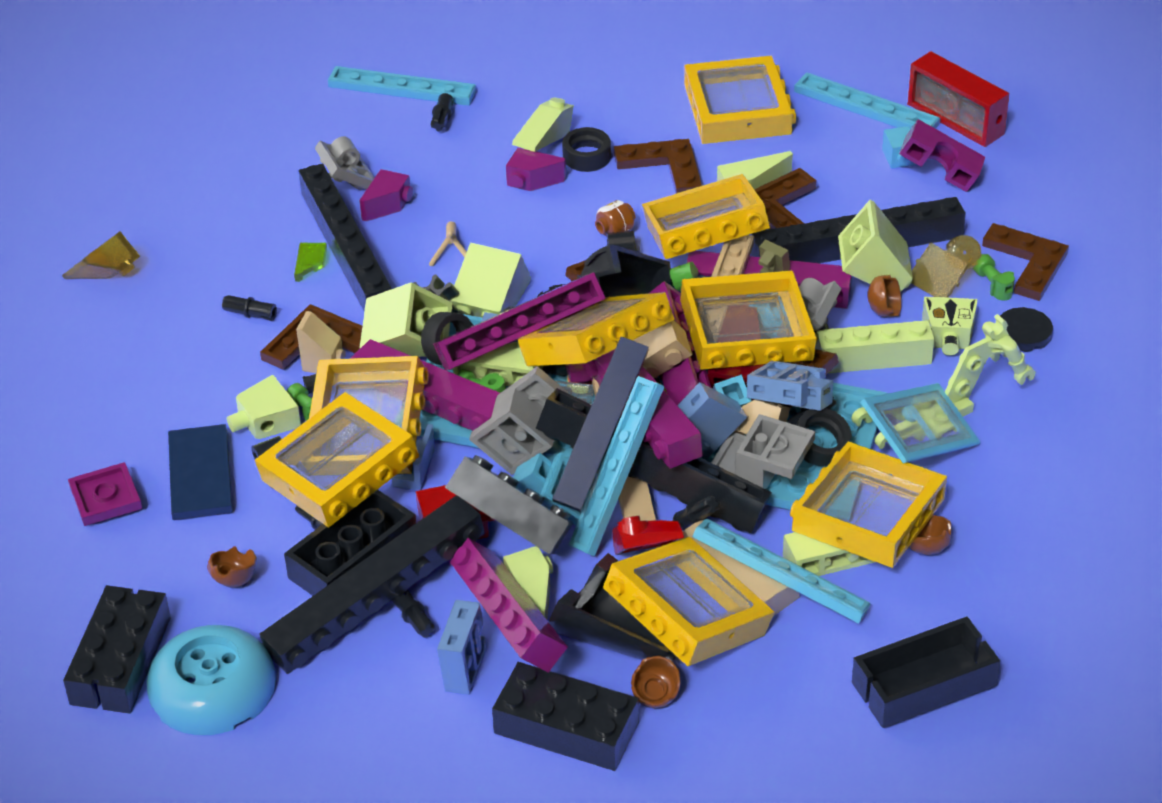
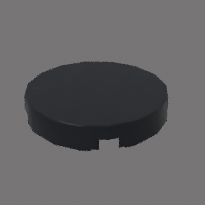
[1000,307,1053,352]

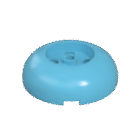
[147,625,276,735]

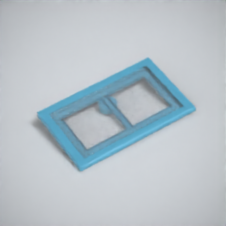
[860,383,980,463]

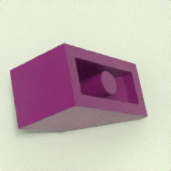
[506,148,566,191]
[359,169,413,222]

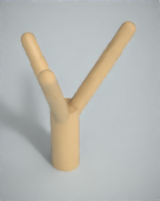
[429,221,467,266]

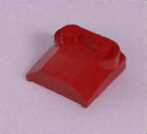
[612,516,684,555]

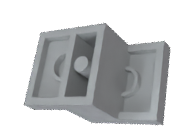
[469,366,571,475]
[711,414,815,489]

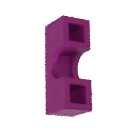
[899,119,985,192]

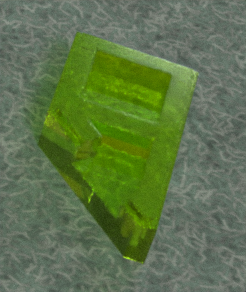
[294,242,327,282]

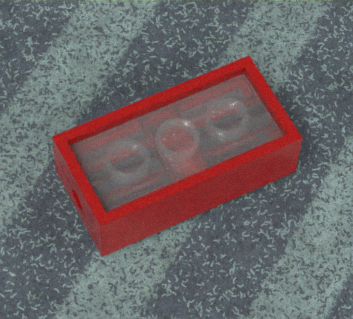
[907,51,1010,147]

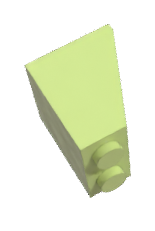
[838,200,913,292]
[449,242,531,318]
[360,282,453,357]

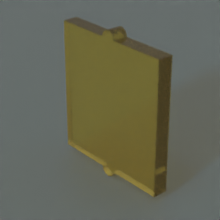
[911,242,970,298]

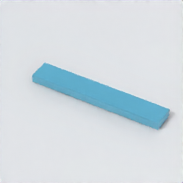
[328,66,476,106]
[794,72,940,129]
[568,376,665,556]
[692,518,871,624]

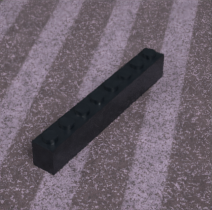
[298,163,392,312]
[751,197,966,263]
[536,388,772,533]
[259,495,485,674]

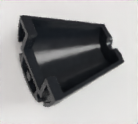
[577,245,672,297]
[549,553,676,662]

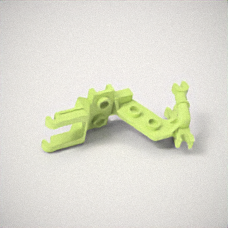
[851,314,1036,449]

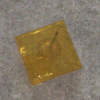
[62,231,140,280]

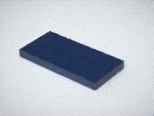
[168,424,233,520]

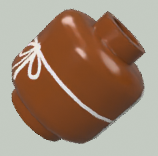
[595,200,636,236]

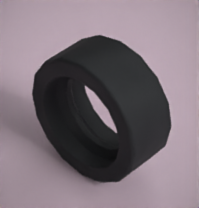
[562,127,611,172]
[421,312,474,365]
[796,408,852,466]

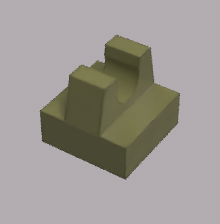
[758,240,790,273]

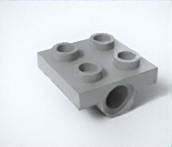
[314,136,374,190]
[776,278,842,338]

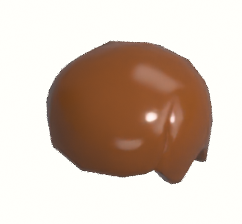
[867,275,901,317]
[909,515,951,555]
[207,546,257,588]
[631,656,681,709]

